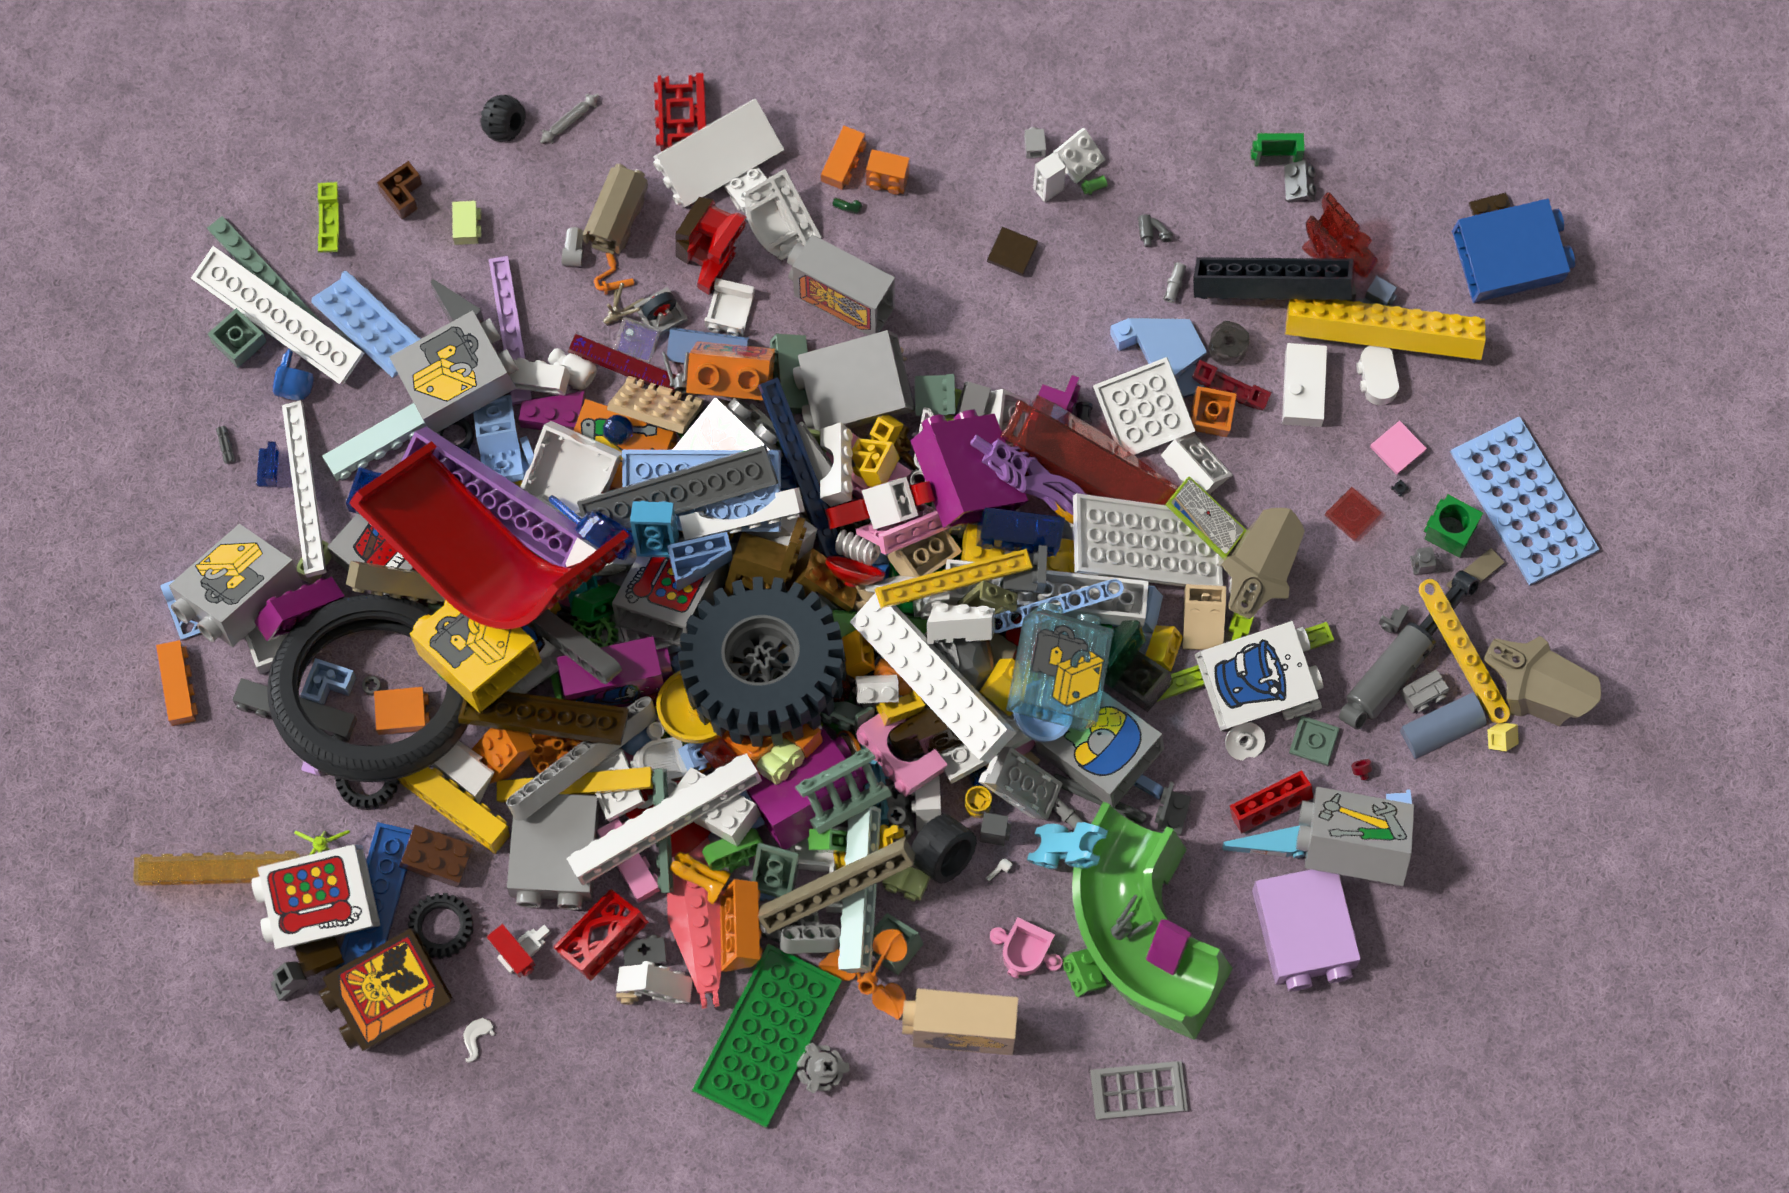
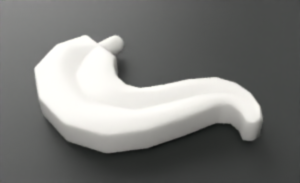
[463,1018,495,1063]

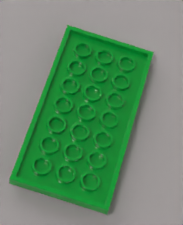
[692,944,842,1129]

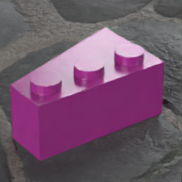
[519,391,586,430]

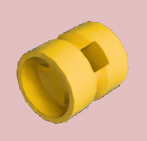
[965,786,992,818]

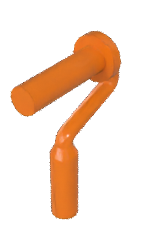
[594,253,634,295]

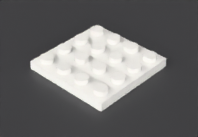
[1093,357,1196,459]

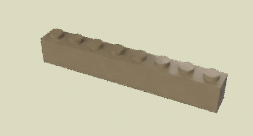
[758,838,915,934]

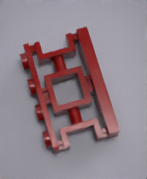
[654,73,706,152]

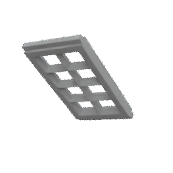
[1090,1061,1187,1120]

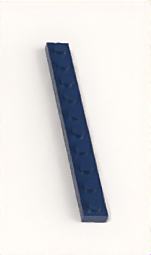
[758,378,845,557]

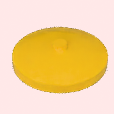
[656,670,728,744]

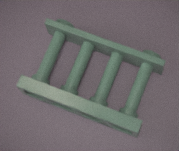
[795,748,892,834]

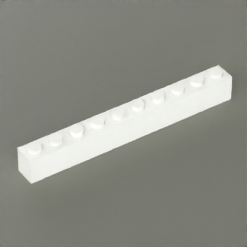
[567,754,762,886]

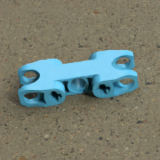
[1027,822,1108,869]

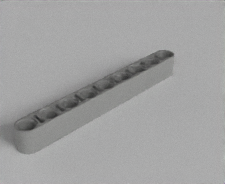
[506,696,658,821]

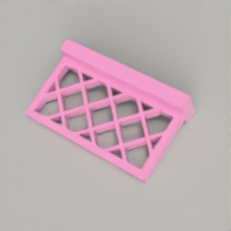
[856,504,951,555]

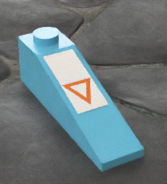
[1222,825,1306,859]

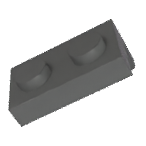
[1284,160,1317,203]

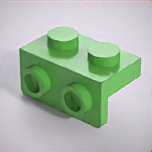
[1062,949,1106,997]

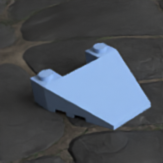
[1111,318,1207,379]

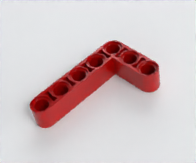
[825,481,935,529]

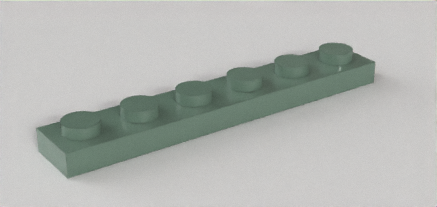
[652,768,674,893]

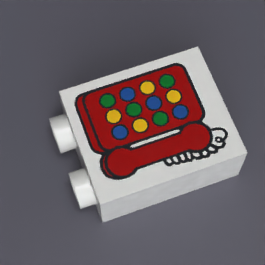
[252,845,380,949]

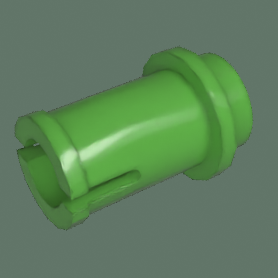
[1081,175,1107,195]

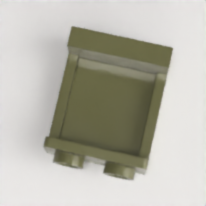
[957,580,1018,619]

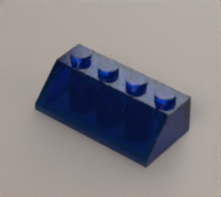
[976,507,1065,557]

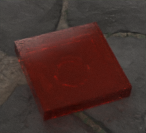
[1325,487,1381,541]

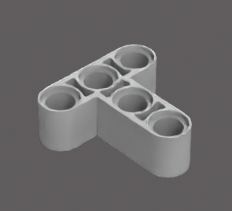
[780,911,841,954]

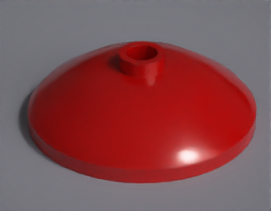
[825,556,885,588]

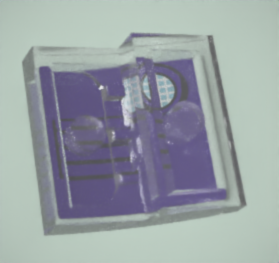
[613,317,661,364]

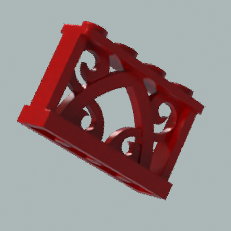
[554,889,649,981]

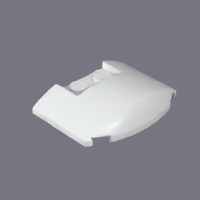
[744,169,822,260]

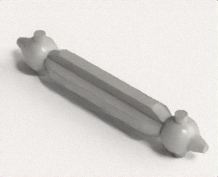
[540,93,599,144]

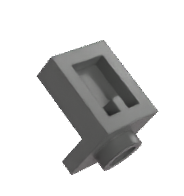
[1379,604,1409,633]

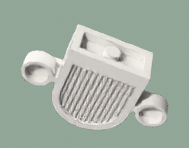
[630,722,687,796]

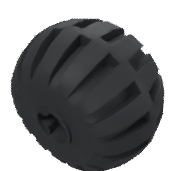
[480,94,526,142]

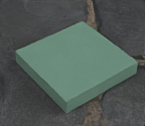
[1289,715,1340,766]

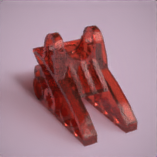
[1302,192,1378,278]

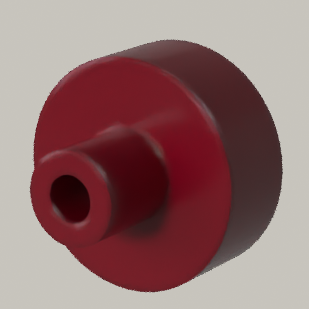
[1351,759,1373,780]

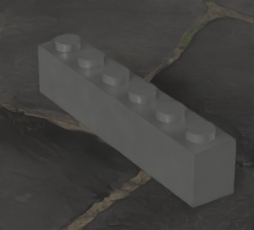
[232,678,357,742]

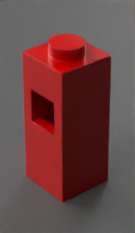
[486,923,536,978]

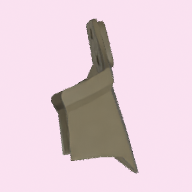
[1217,508,1305,619]
[1484,636,1601,726]

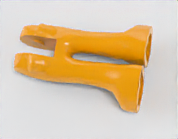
[670,852,731,905]

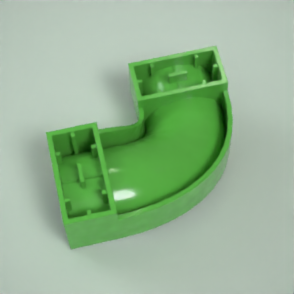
[1072,802,1233,1040]

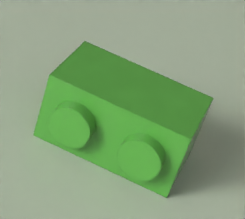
[808,829,848,853]

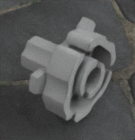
[797,1043,849,1094]

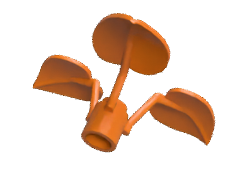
[819,929,908,1020]

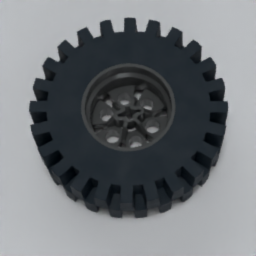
[678,577,847,747]

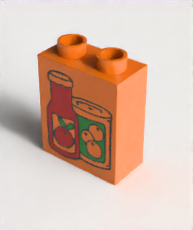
[686,341,775,400]

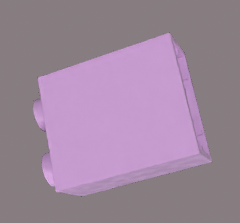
[1252,869,1360,991]

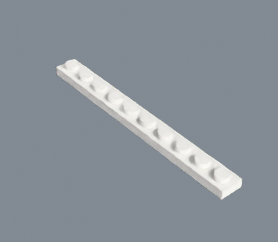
[282,400,326,578]

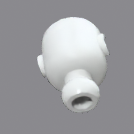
[548,348,597,390]

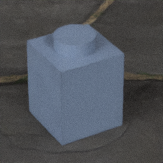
[1365,276,1397,306]

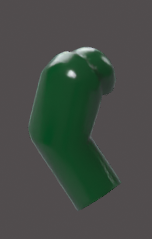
[832,198,862,214]

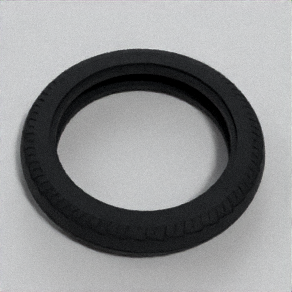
[267,594,469,782]

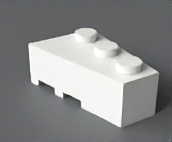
[927,603,995,644]

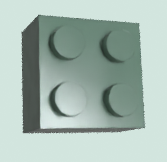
[208,308,267,368]

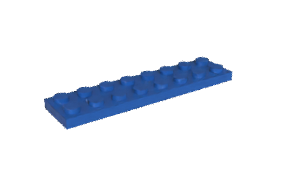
[335,822,412,970]

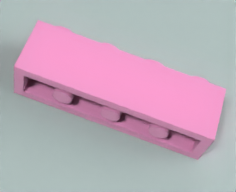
[597,818,660,903]

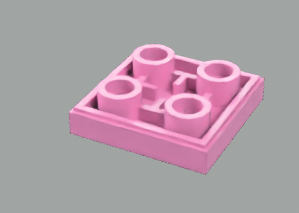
[1370,421,1427,475]

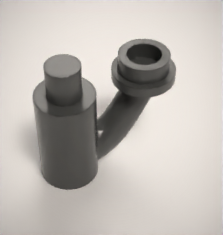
[1138,214,1174,247]

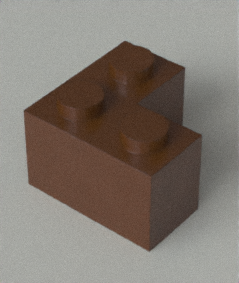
[377,161,422,220]

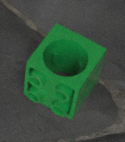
[1423,494,1483,558]

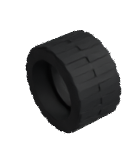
[911,814,977,884]

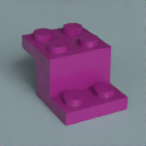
[1027,375,1081,434]

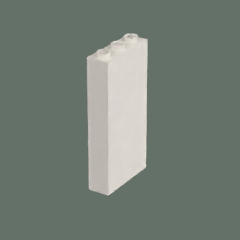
[653,99,784,207]

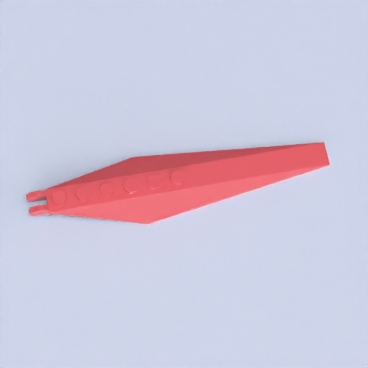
[667,780,723,1009]

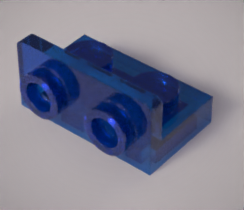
[256,441,279,487]

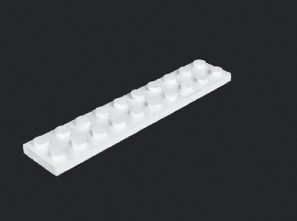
[191,246,365,386]

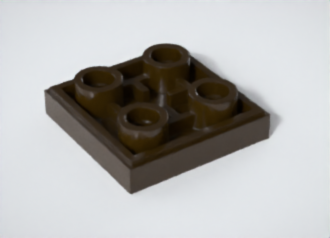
[987,227,1038,276]
[294,937,344,978]

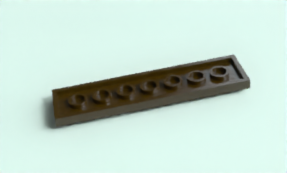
[458,691,629,746]

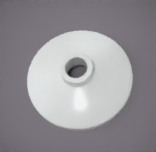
[1225,722,1265,760]

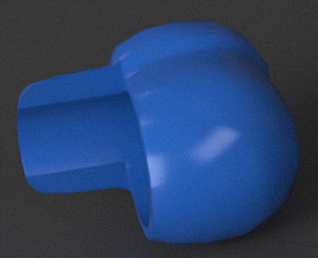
[273,348,314,401]

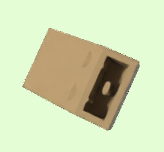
[1183,584,1226,650]

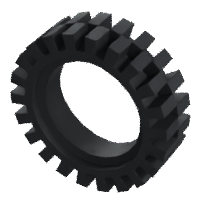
[335,745,400,810]
[408,893,474,959]

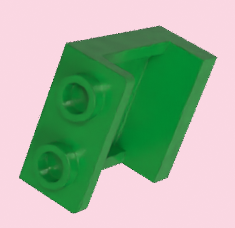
[1251,133,1305,167]

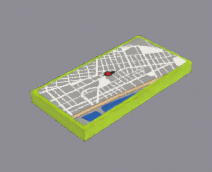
[1165,476,1246,558]

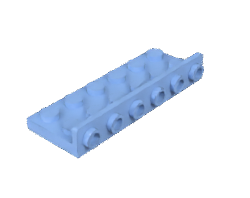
[311,271,421,378]

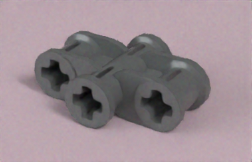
[886,782,915,840]

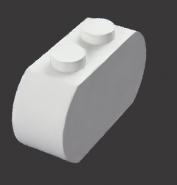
[1356,346,1399,405]

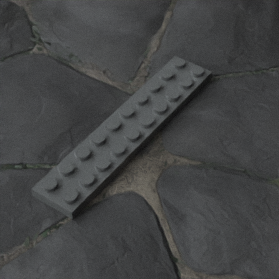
[577,444,779,540]

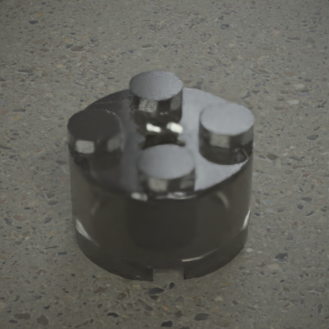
[1209,321,1250,366]

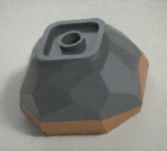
[924,632,995,697]

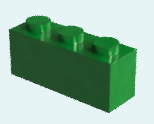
[571,582,621,623]

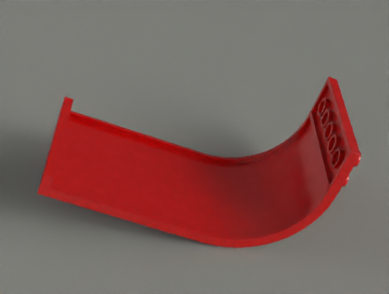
[349,441,629,629]

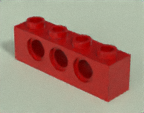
[1229,770,1314,834]

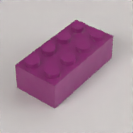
[254,577,344,641]

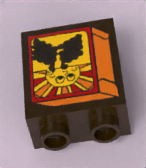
[319,928,455,1051]

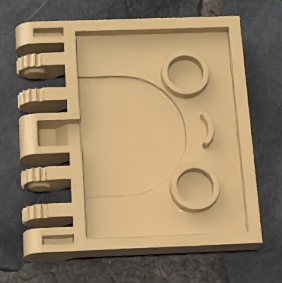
[607,376,704,434]

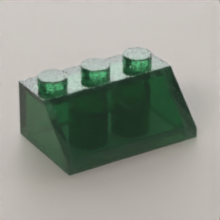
[1095,620,1146,688]

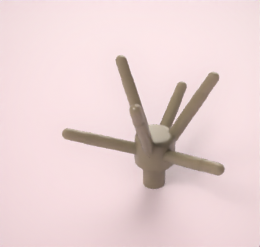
[603,283,644,326]

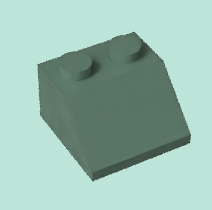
[872,913,923,975]

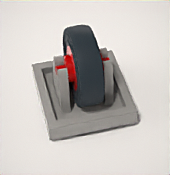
[634,287,687,338]

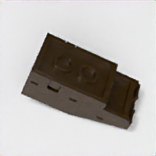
[889,706,964,760]

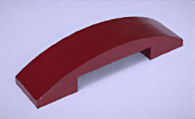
[1192,360,1272,411]

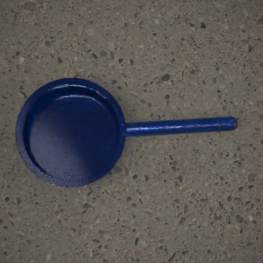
[549,495,635,561]

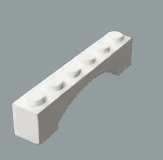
[679,488,805,540]

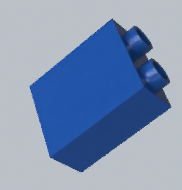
[1452,198,1575,303]

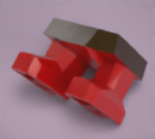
[675,197,747,295]

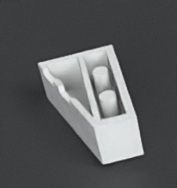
[911,758,941,831]
[616,962,693,1004]

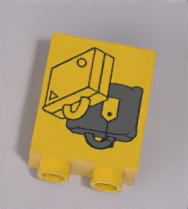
[410,600,542,713]

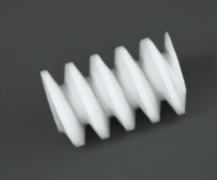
[836,530,881,566]

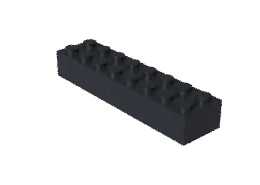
[1193,257,1354,301]

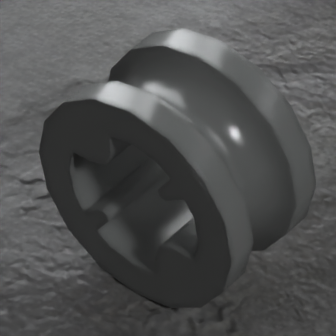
[362,676,381,696]

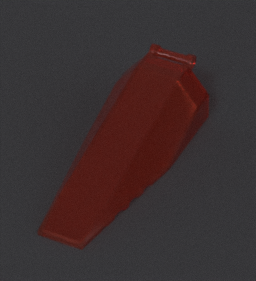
[1000,395,1178,505]

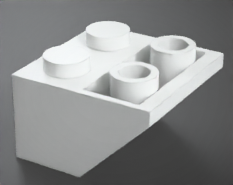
[862,477,918,529]

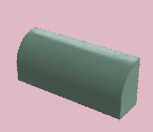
[770,334,809,414]

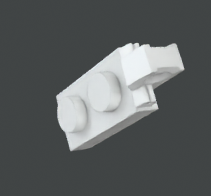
[497,925,551,974]

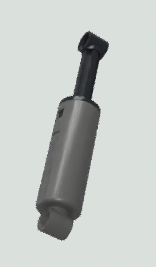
[1339,570,1480,730]

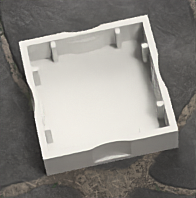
[520,421,622,528]

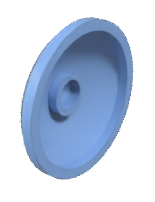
[1013,681,1073,742]

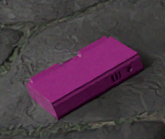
[1146,919,1191,976]

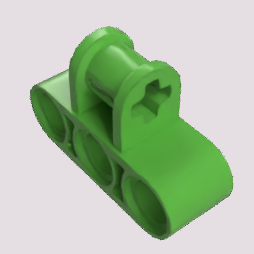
[702,828,764,873]

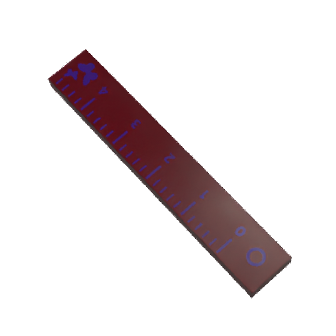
[568,333,676,396]

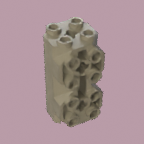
[583,164,648,254]

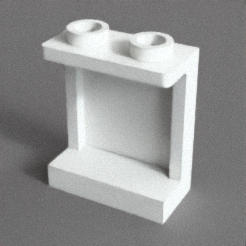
[704,278,755,336]

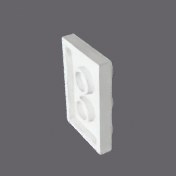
[587,749,645,822]

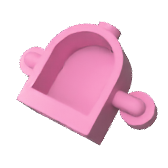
[990,917,1062,979]

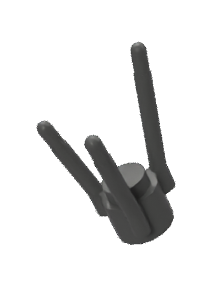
[662,352,689,394]
[1111,894,1153,940]

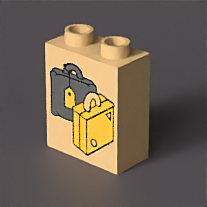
[902,989,1018,1055]

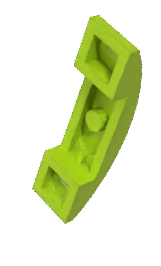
[318,182,339,253]

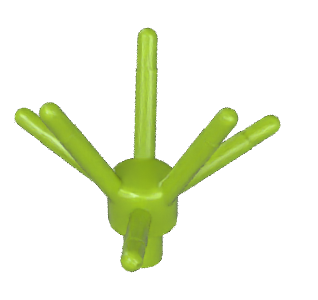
[294,830,350,855]

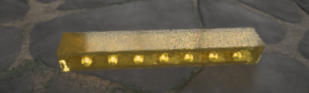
[133,851,301,886]

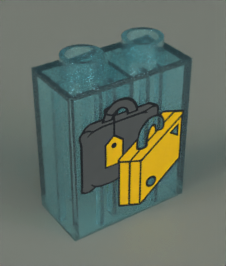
[1006,603,1114,731]

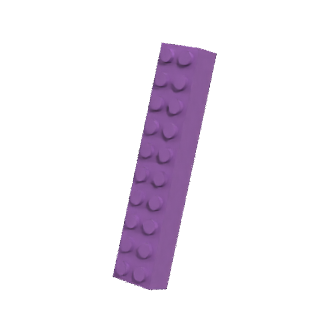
[401,427,589,568]

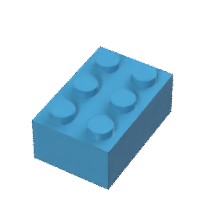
[630,501,679,557]

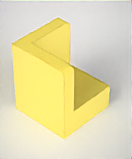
[1488,723,1519,751]

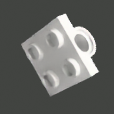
[1054,128,1105,183]
[724,166,767,213]

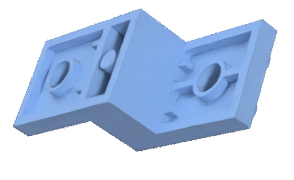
[473,395,524,482]

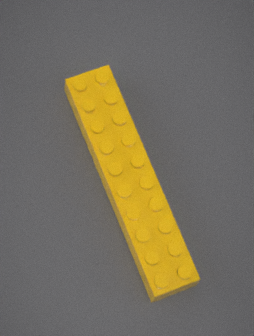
[1285,299,1485,360]

